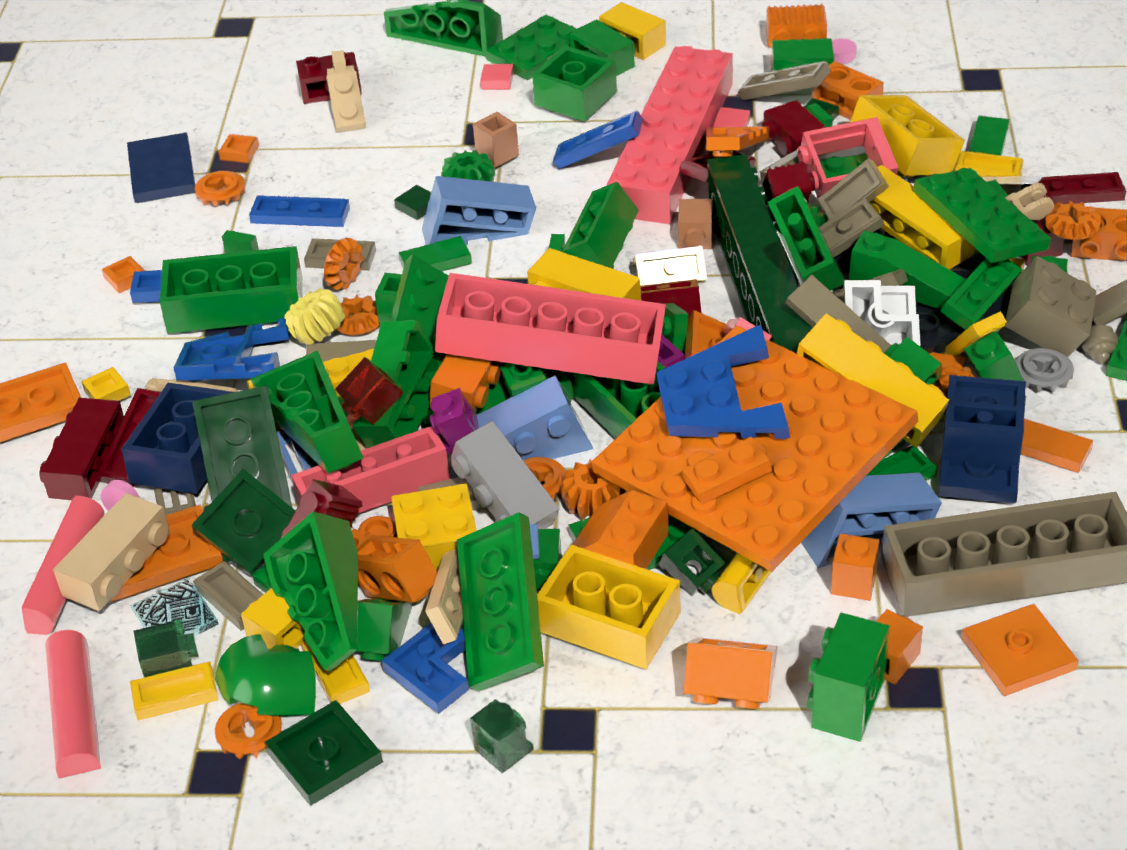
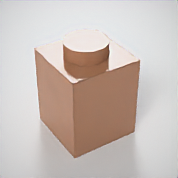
[473,112,519,167]
[678,199,712,249]

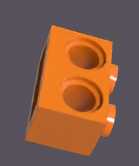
[812,61,884,120]
[1071,207,1127,261]
[357,535,437,603]

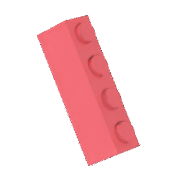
[291,426,450,513]

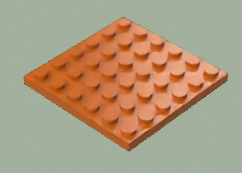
[591,325,918,572]

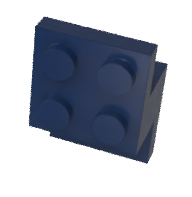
[938,375,1026,504]

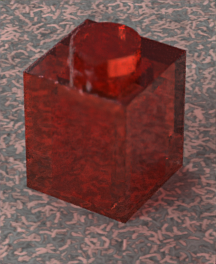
[335,357,404,425]

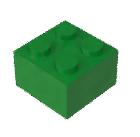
[532,45,617,121]
[807,612,890,742]

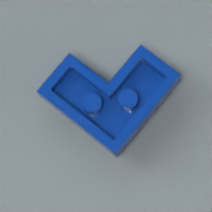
[382,623,469,714]

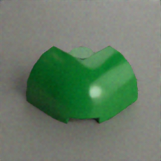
[215,634,316,716]

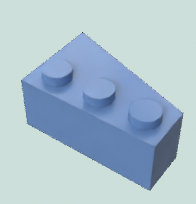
[422,176,536,245]
[477,376,593,460]
[801,473,942,568]

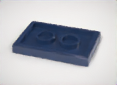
[127,132,196,203]

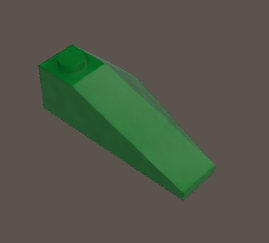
[384,0,503,57]
[849,230,983,320]
[263,511,358,671]

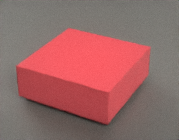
[480,64,514,90]

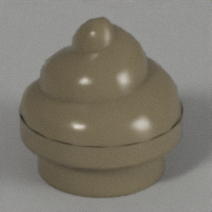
[1082,325,1119,364]

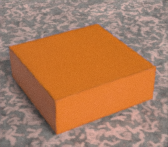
[218,134,259,163]
[102,256,145,293]

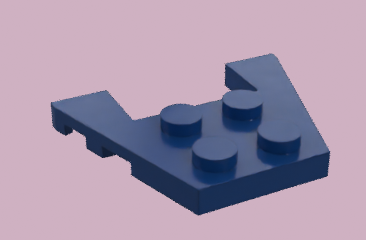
[173,317,291,382]
[656,325,790,439]

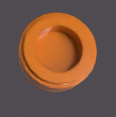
[358,516,397,538]

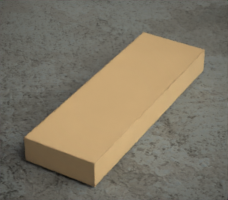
[425,549,463,645]

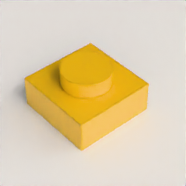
[81,367,131,401]

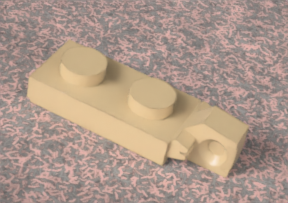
[326,50,366,133]

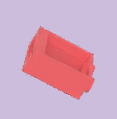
[797,117,898,198]

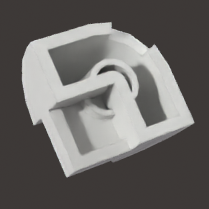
[844,280,920,346]

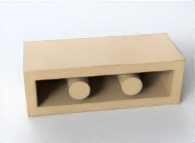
[53,493,170,611]

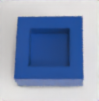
[130,270,162,303]

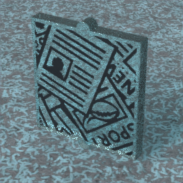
[130,578,219,653]

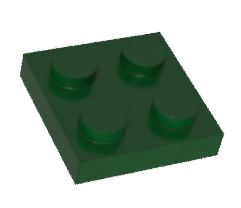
[191,469,296,576]
[264,700,383,806]

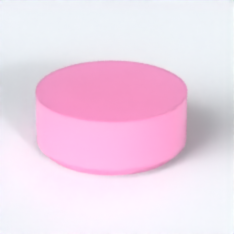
[832,38,856,64]
[100,480,139,511]

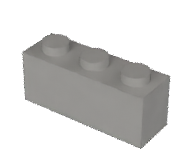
[450,420,560,529]

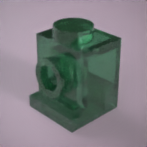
[470,699,534,774]

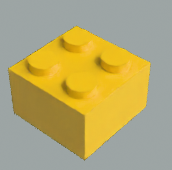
[391,483,477,573]

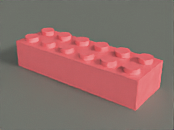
[435,273,666,385]

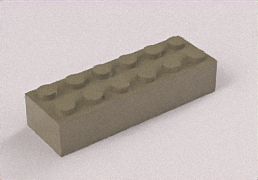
[882,492,1127,617]

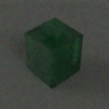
[133,619,199,677]

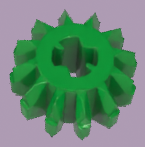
[441,150,495,182]

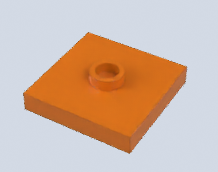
[961,604,1079,696]

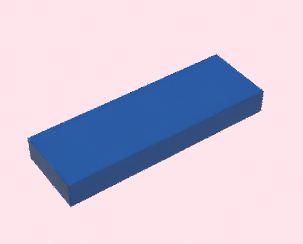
[553,111,643,169]
[249,195,350,227]

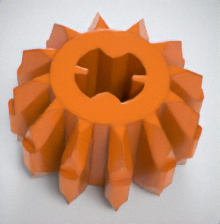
[561,459,626,520]

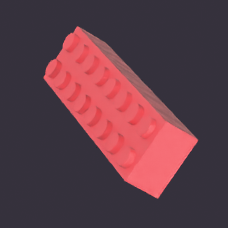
[607,46,733,224]

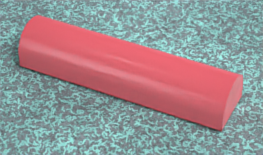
[21,495,105,635]
[45,630,101,778]

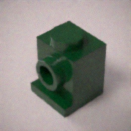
[658,528,725,596]

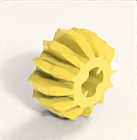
[284,288,345,345]

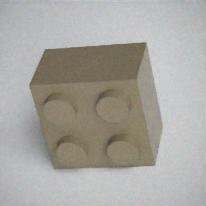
[1005,256,1096,357]

